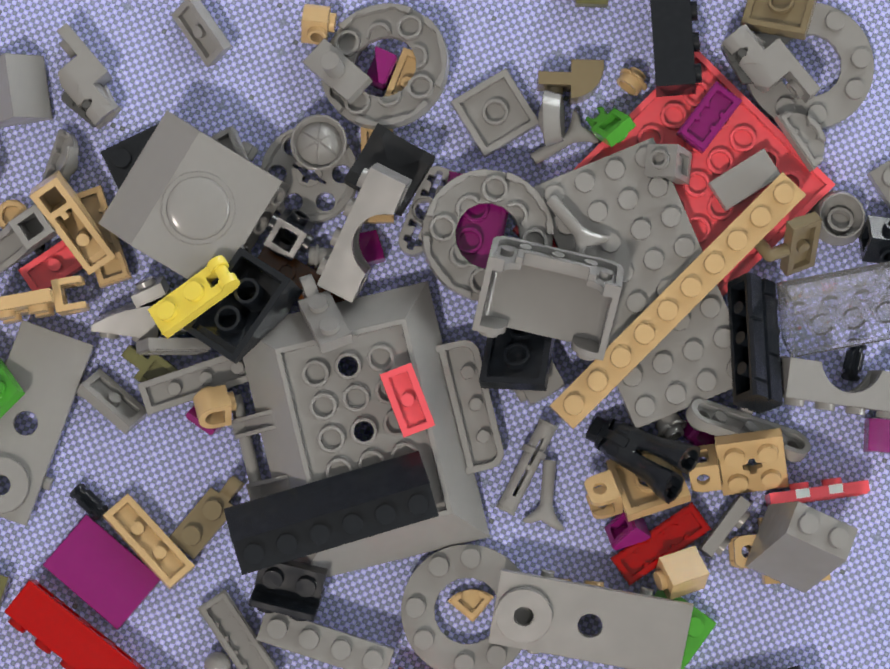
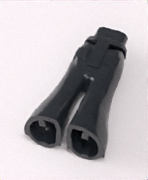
[586,416,701,504]

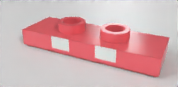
[765,477,870,506]

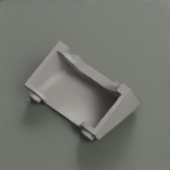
[472,236,624,361]

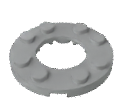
[321,3,450,130]
[746,3,874,130]
[421,169,554,301]
[401,544,534,669]

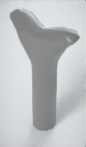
[529,110,599,165]
[546,194,610,254]
[523,460,564,531]

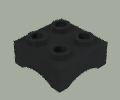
[344,123,435,216]

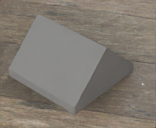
[0,53,53,128]

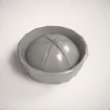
[538,90,565,147]
[290,114,347,171]
[811,190,866,246]

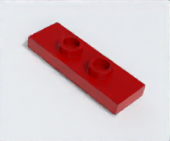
[610,502,711,586]

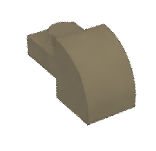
[537,59,604,105]

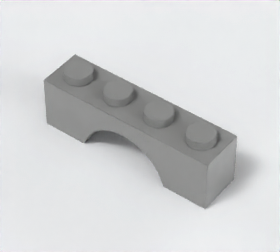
[316,162,412,303]
[0,204,58,274]
[781,357,890,419]
[256,612,395,669]

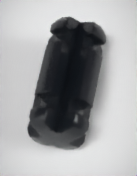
[841,341,867,382]
[70,483,108,520]

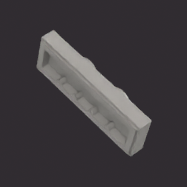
[197,589,279,669]

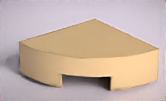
[448,589,494,622]

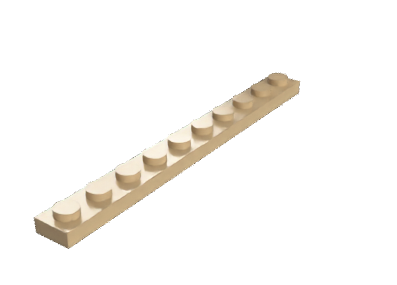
[549,172,806,430]

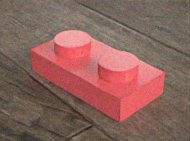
[18,240,83,291]
[379,363,435,438]

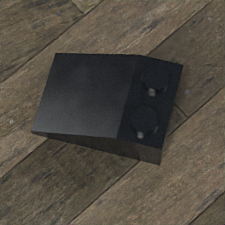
[183,247,303,364]

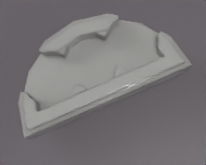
[773,111,826,172]
[41,129,79,182]

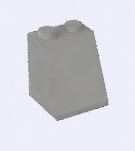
[745,501,858,593]

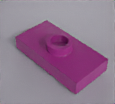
[676,81,742,154]

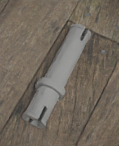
[496,418,558,516]

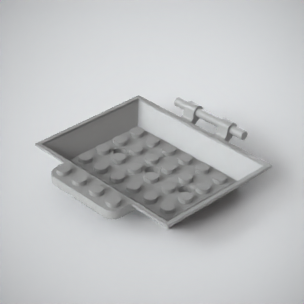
[232,281,504,578]

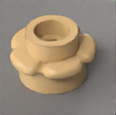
[617,67,647,96]

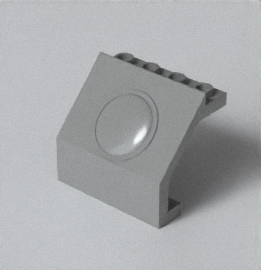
[98,111,290,285]

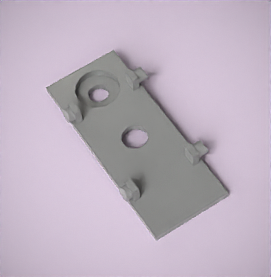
[0,320,94,526]
[488,568,694,669]

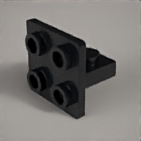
[249,560,328,621]

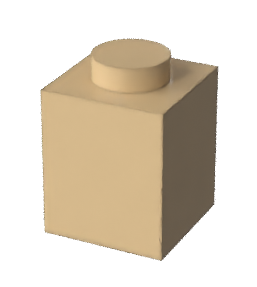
[653,545,710,600]

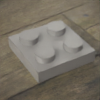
[450,68,539,158]

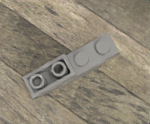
[91,298,186,342]

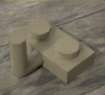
[754,211,822,276]

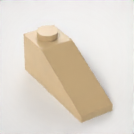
[29,170,116,275]

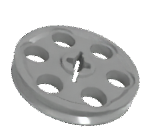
[261,128,356,224]

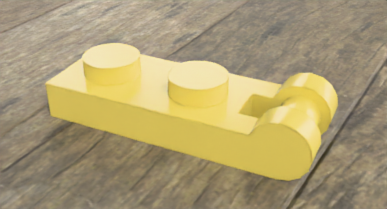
[147,255,240,339]

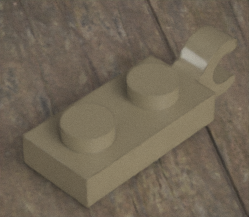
[169,476,245,559]

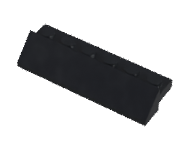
[224,451,439,575]

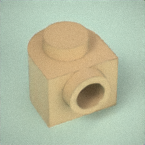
[301,4,337,45]
[193,385,236,429]

